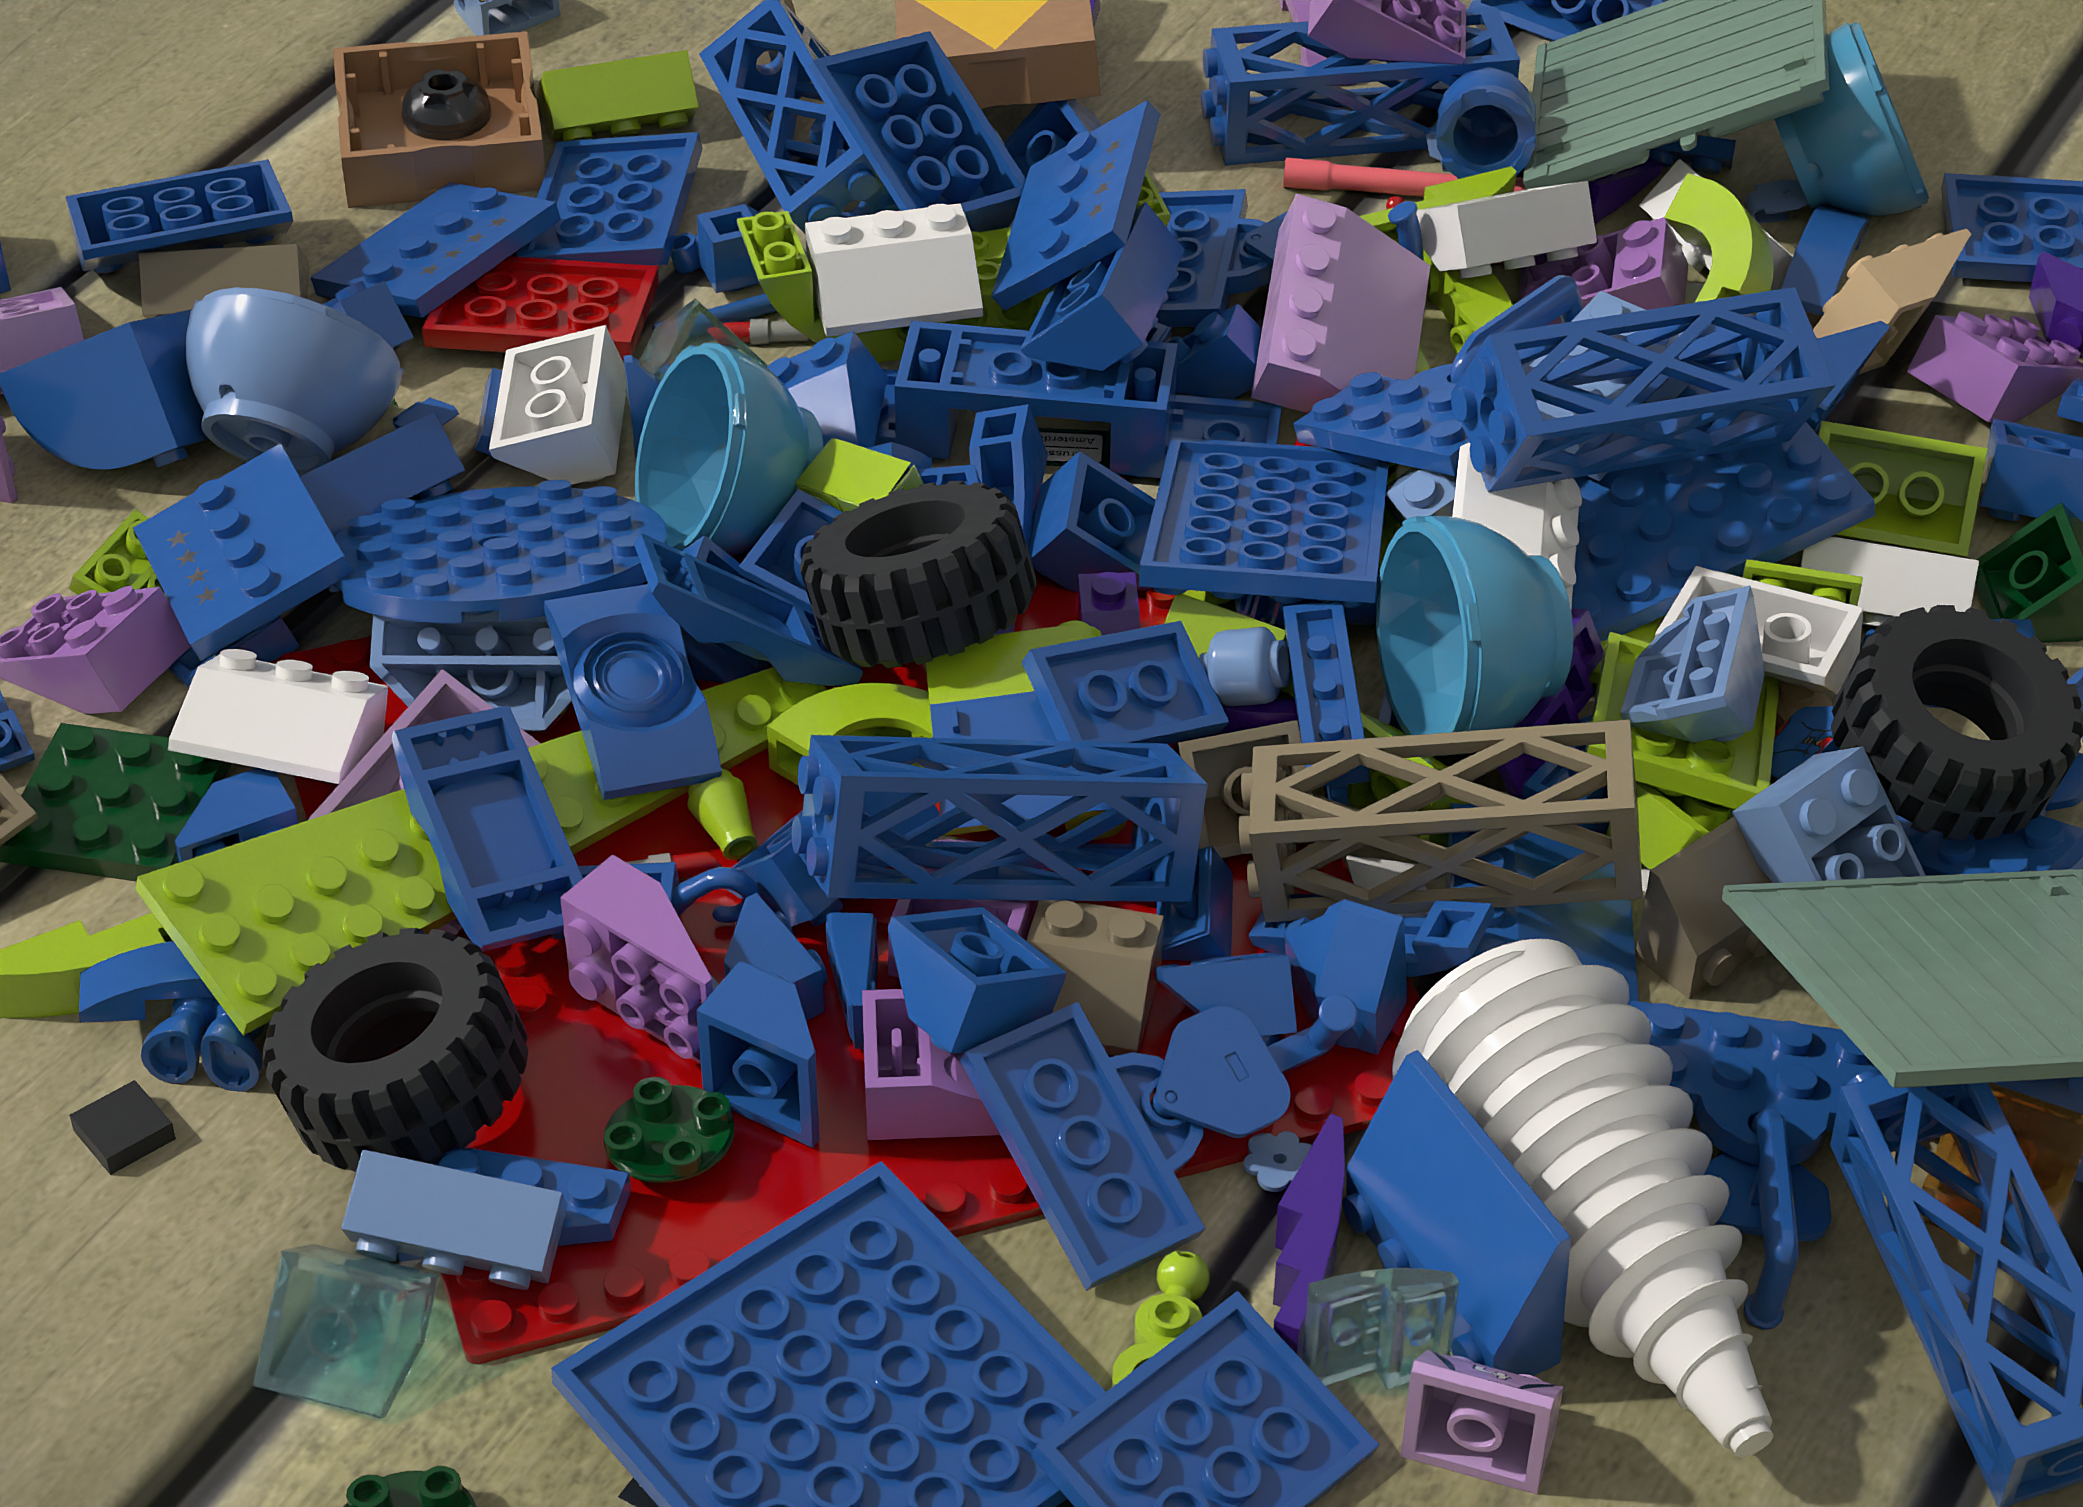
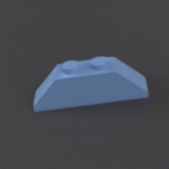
[1620,586,1765,743]
[370,611,573,733]

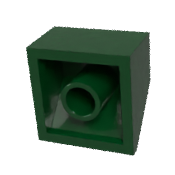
[1975,502,2083,643]

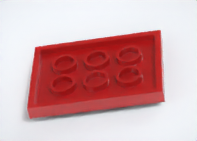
[422,256,659,360]

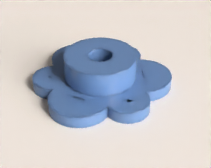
[1244,1131,1312,1192]

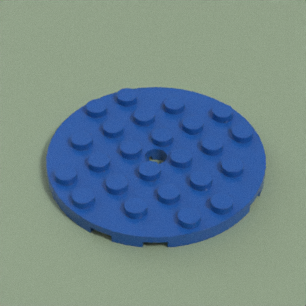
[328,480,668,623]

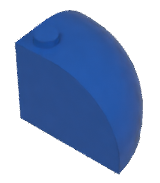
[0,309,208,469]

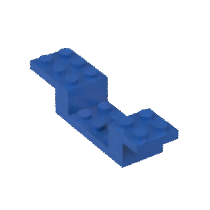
[874,320,1282,478]

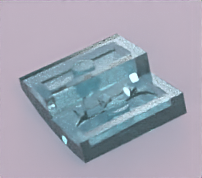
[1302,1268,1460,1389]

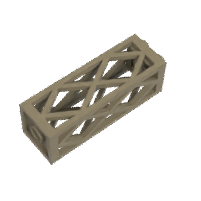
[1239,719,1643,922]

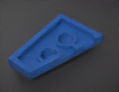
[398,1146,632,1262]

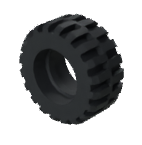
[800,481,1036,668]
[1831,605,2083,841]
[263,928,529,1172]

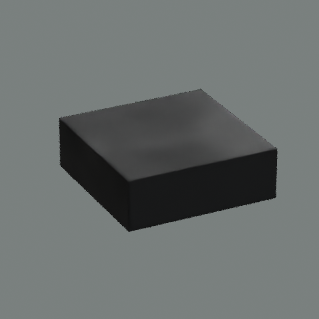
[69,1080,176,1175]

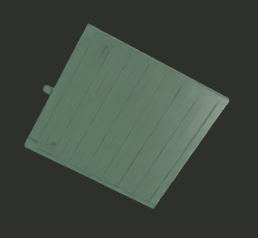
[1523,0,1830,189]
[1722,869,2083,1088]

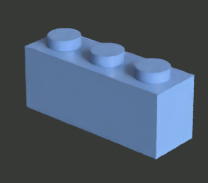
[341,1150,568,1290]

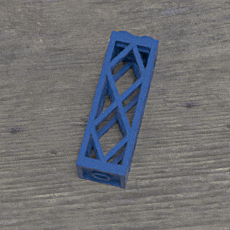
[699,0,900,235]
[1201,6,1520,165]
[1451,287,1836,492]
[792,735,1207,902]
[1830,1069,2083,1507]

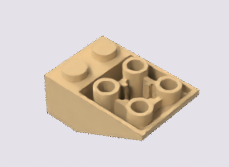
[1813,228,1971,374]

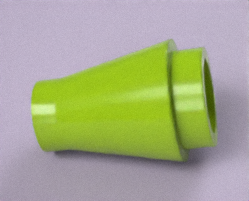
[687,769,758,860]

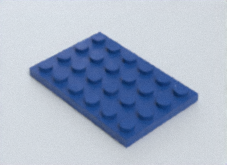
[1139,437,1389,608]

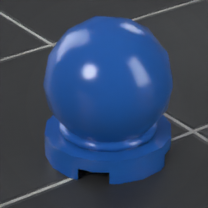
[1435,67,1536,179]

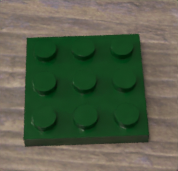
[0,723,232,882]

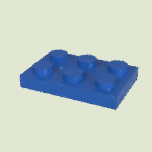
[1022,621,1229,744]

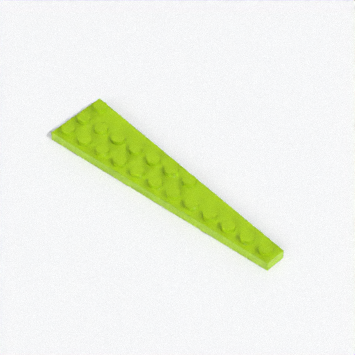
[135,667,827,1036]

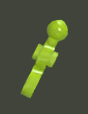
[1112,1250,1210,1387]

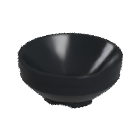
[402,69,491,140]

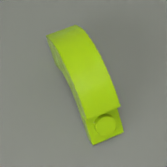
[1664,173,1774,314]
[767,683,933,786]

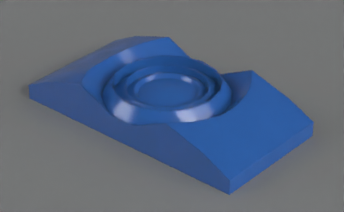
[634,533,863,686]
[543,584,722,800]
[392,705,583,952]

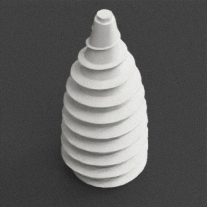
[1392,939,1773,1457]

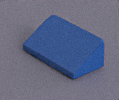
[1156,846,1233,961]

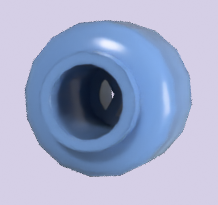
[1199,627,1291,707]

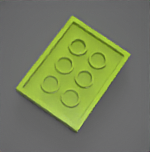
[1585,632,1780,809]

